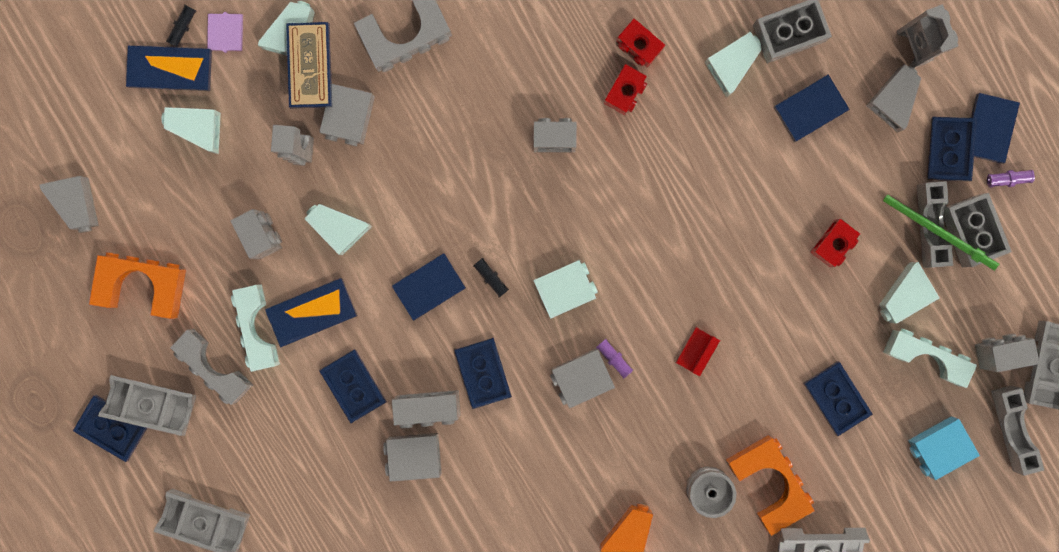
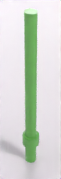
[883,194,1000,271]

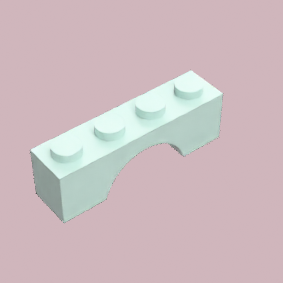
[231,285,280,372]
[883,328,977,388]

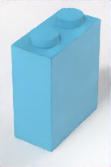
[908,416,980,480]

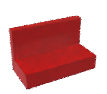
[675,327,721,377]

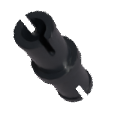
[166,4,197,47]
[473,258,509,297]

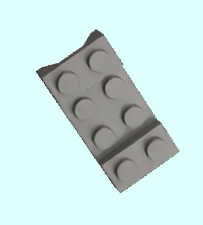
[897,4,958,68]
[1024,321,1059,410]
[98,375,197,436]
[154,489,250,552]
[777,528,870,552]

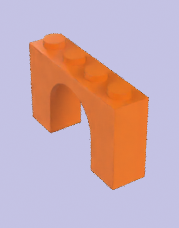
[89,252,186,319]
[726,435,815,536]

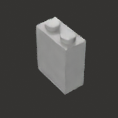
[320,84,375,147]
[550,348,615,409]
[383,433,442,482]

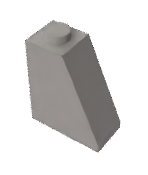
[866,64,921,133]
[39,176,99,233]

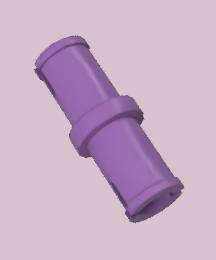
[987,170,1035,188]
[596,339,633,379]

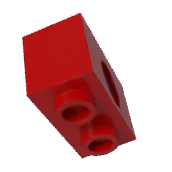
[616,18,666,68]
[603,64,647,116]
[810,219,860,267]

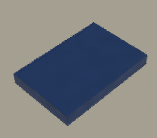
[774,74,850,142]
[971,93,1020,164]
[927,117,977,182]
[392,253,466,321]
[454,338,512,409]
[319,349,387,424]
[803,361,873,436]
[73,395,147,462]

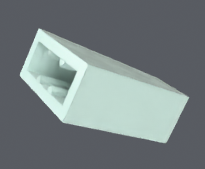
[258,1,315,56]
[705,32,762,97]
[161,107,221,154]
[304,204,372,255]
[879,262,940,324]

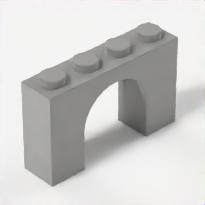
[354,0,452,72]

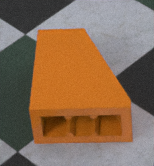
[599,504,653,552]

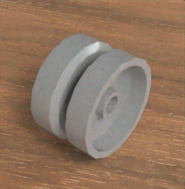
[686,467,736,518]

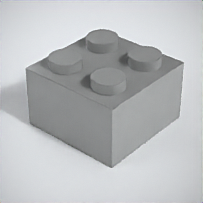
[534,118,577,152]
[230,209,282,259]
[975,334,1040,372]

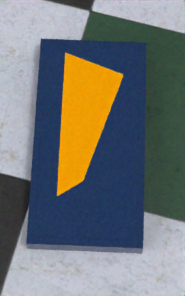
[126,45,212,91]
[265,278,358,348]

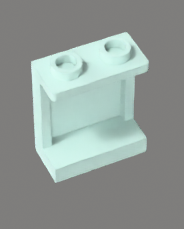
[533,260,598,319]

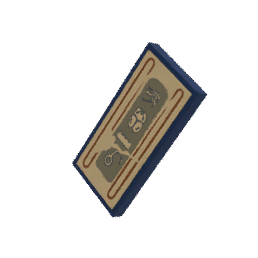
[286,22,332,109]

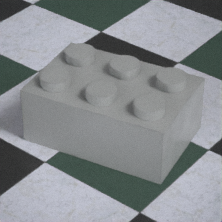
[753,0,832,64]
[944,193,1012,268]
[392,390,461,428]

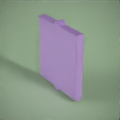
[207,12,243,53]

